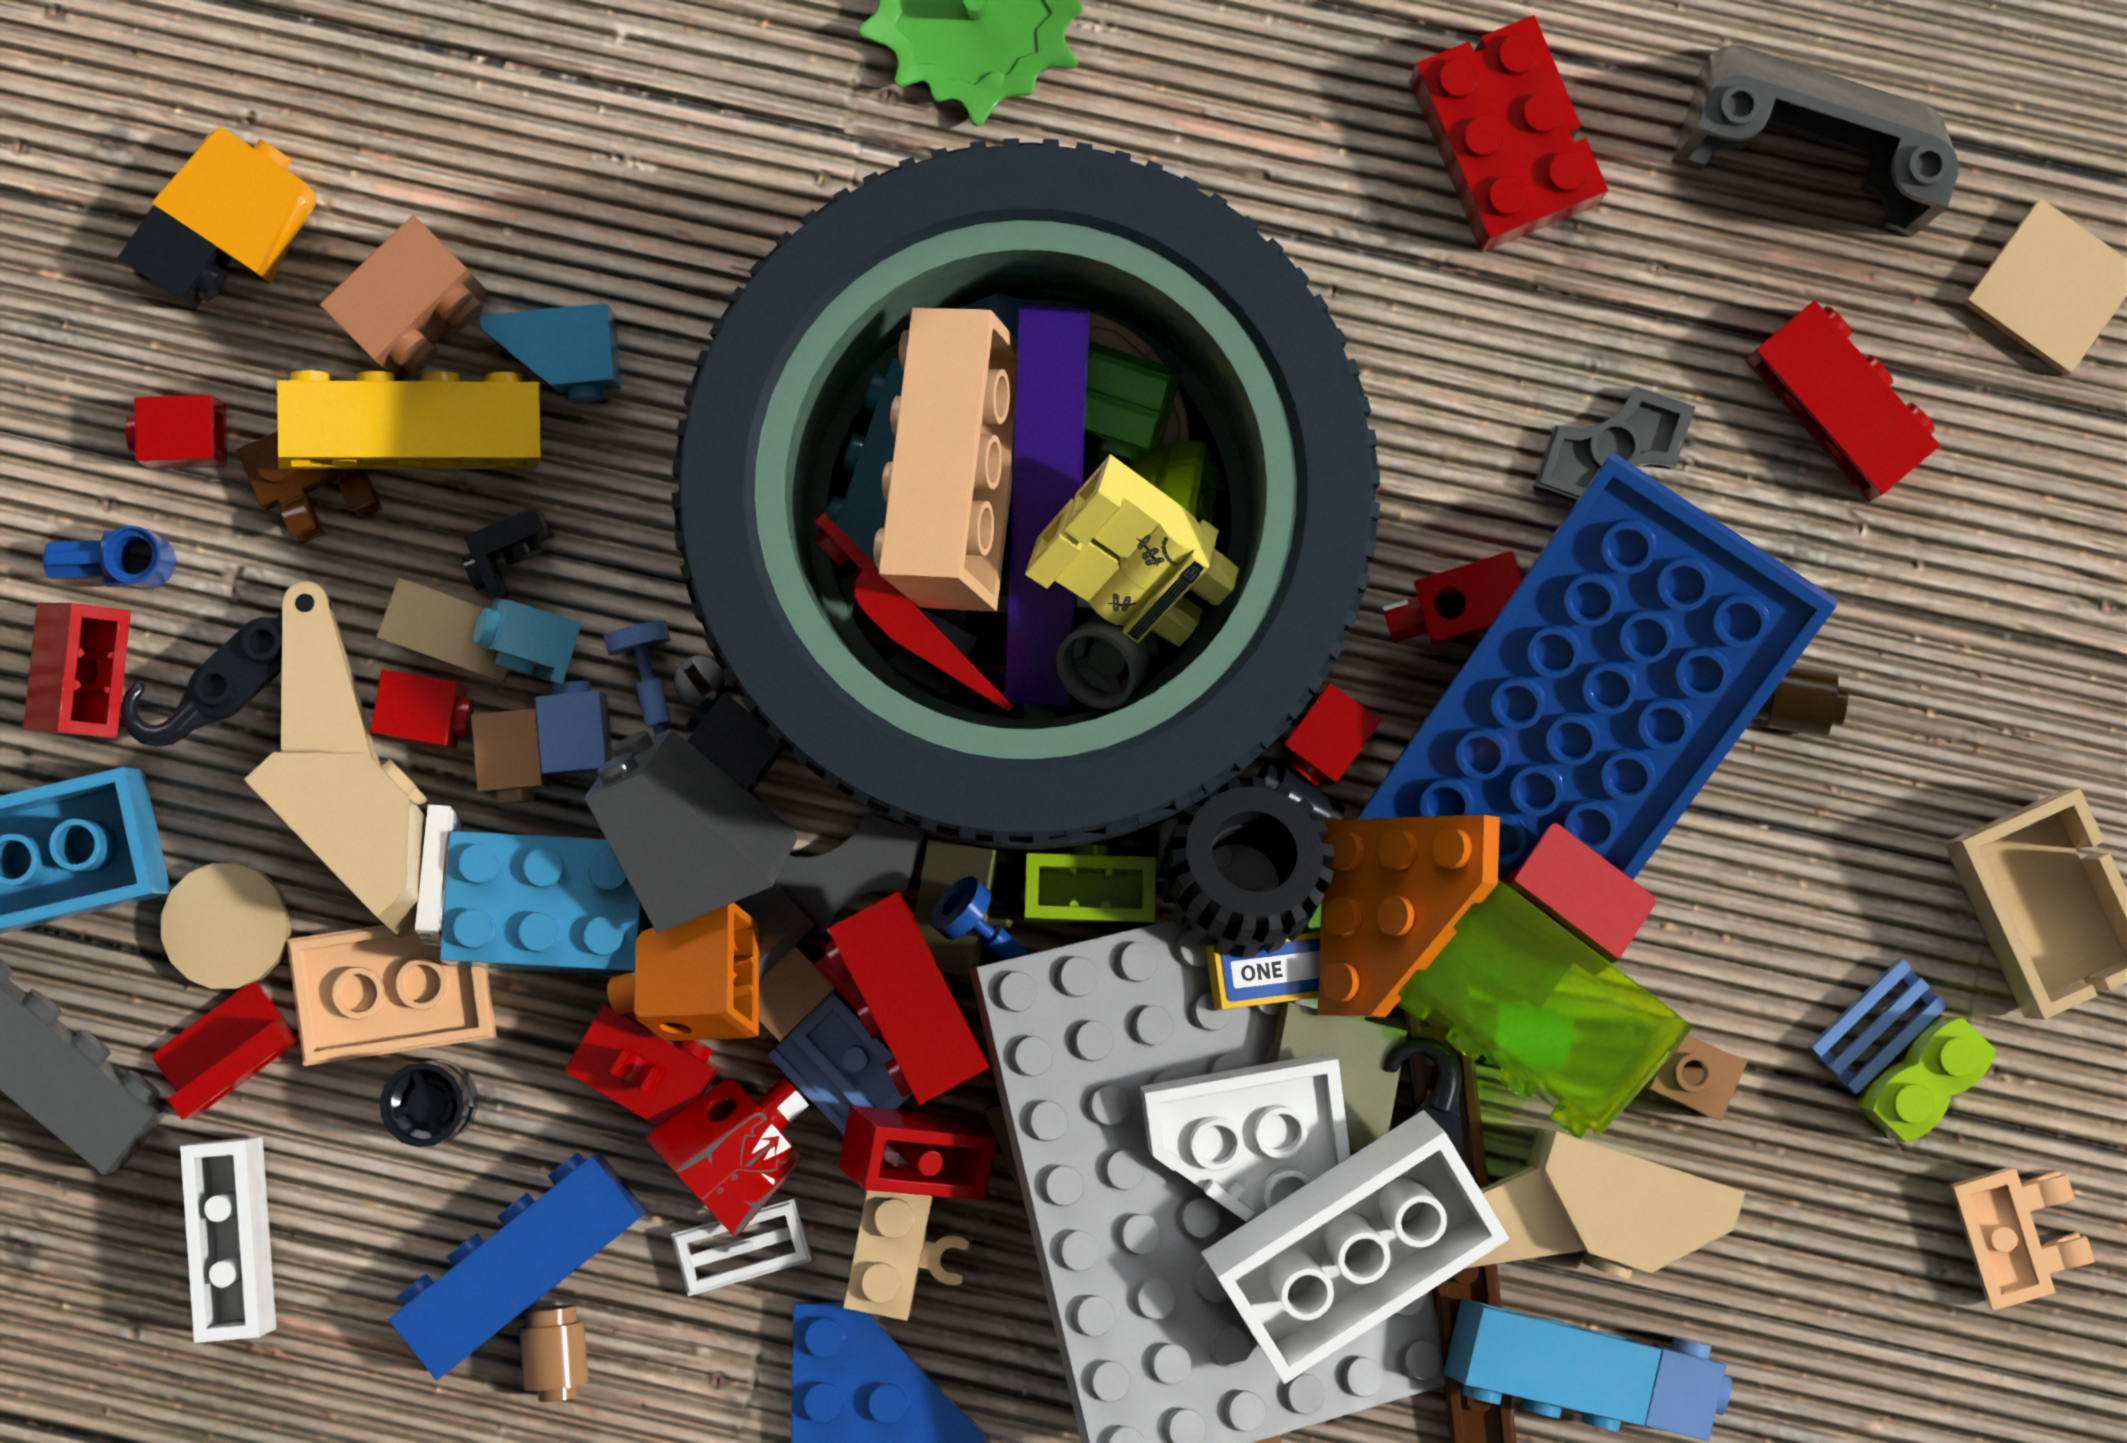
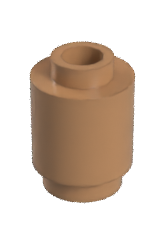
[519,1305,589,1402]

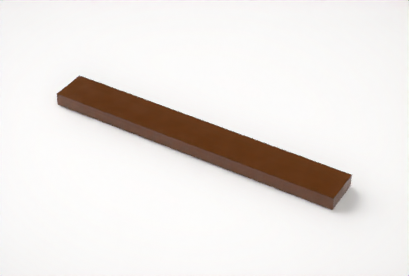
[1400,946,1517,1443]

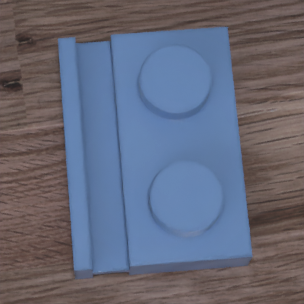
[767,989,913,1135]

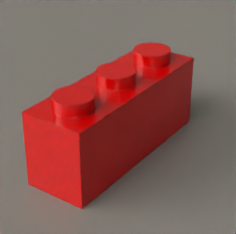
[1745,300,1941,502]
[824,891,991,1105]

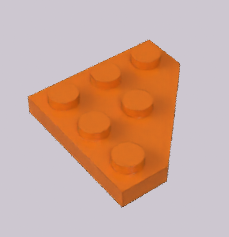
[1318,815,1500,1017]

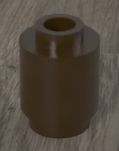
[1753,667,1849,736]

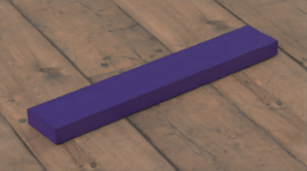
[1005,305,1090,707]

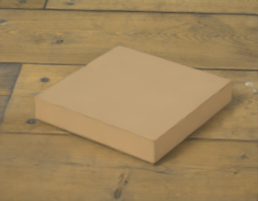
[1963,198,2127,376]

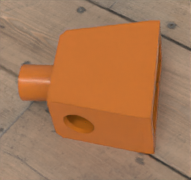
[607,902,759,1041]

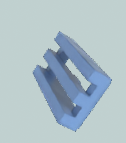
[1808,959,1948,1094]

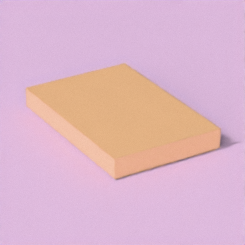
[286,925,497,1066]

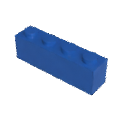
[388,1152,647,1381]

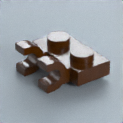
[237,431,383,544]

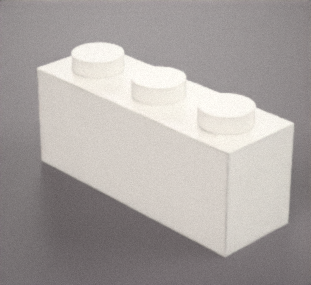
[180,1136,276,1343]

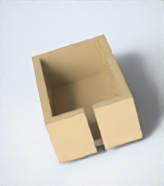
[1944,788,2127,1020]

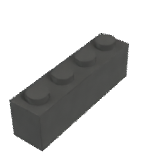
[0,959,169,1175]

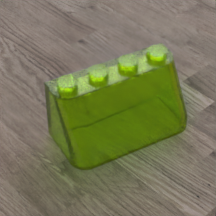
[1397,880,1691,1139]

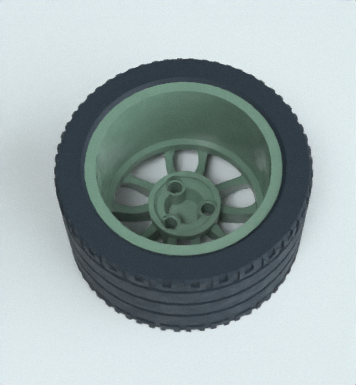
[672,138,1380,851]

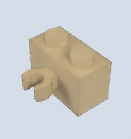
[843,1190,970,1321]

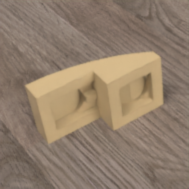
[377,577,510,683]

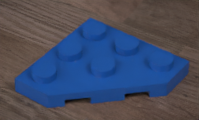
[791,1301,985,1443]

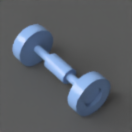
[604,620,671,736]

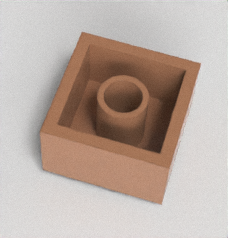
[320,214,488,379]

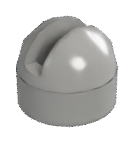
[674,655,726,707]

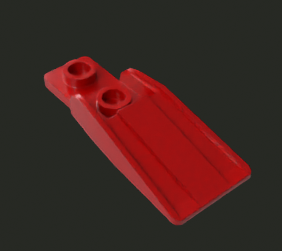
[812,510,1014,711]

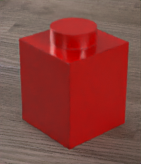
[125,395,227,469]
[370,669,474,749]
[1281,683,1382,787]

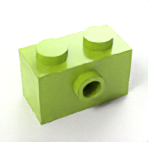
[1024,844,1157,926]

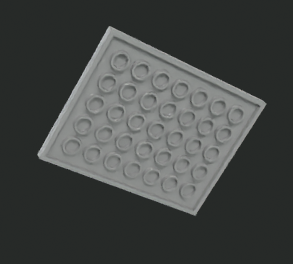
[969,903,1445,1443]

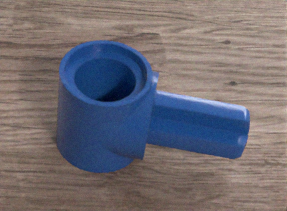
[43,526,176,589]

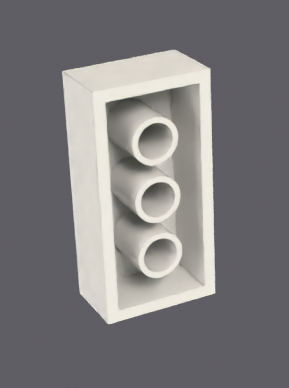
[1201,1110,1509,1384]

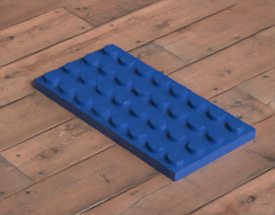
[1356,452,1837,1008]

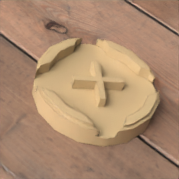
[161,863,291,989]

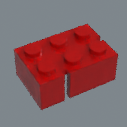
[1409,15,1609,253]

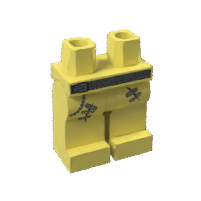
[1025,454,1239,647]

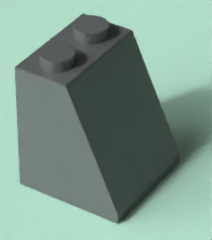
[584,729,798,934]

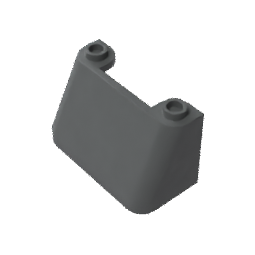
[1672,45,1959,238]

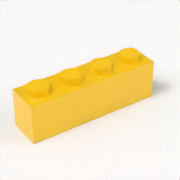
[277,370,541,469]

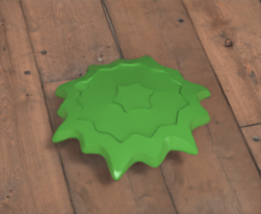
[858,0,1083,126]

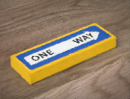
[1205,932,1320,1011]

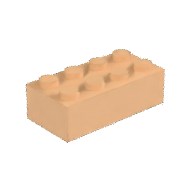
[873,308,1018,612]

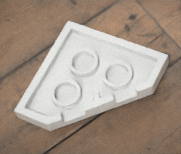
[1140,1052,1350,1222]

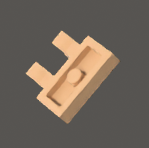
[1950,1166,2095,1311]

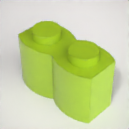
[1856,1016,1996,1143]

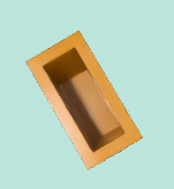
[151,126,317,284]

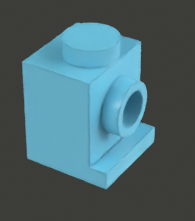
[473,598,582,684]

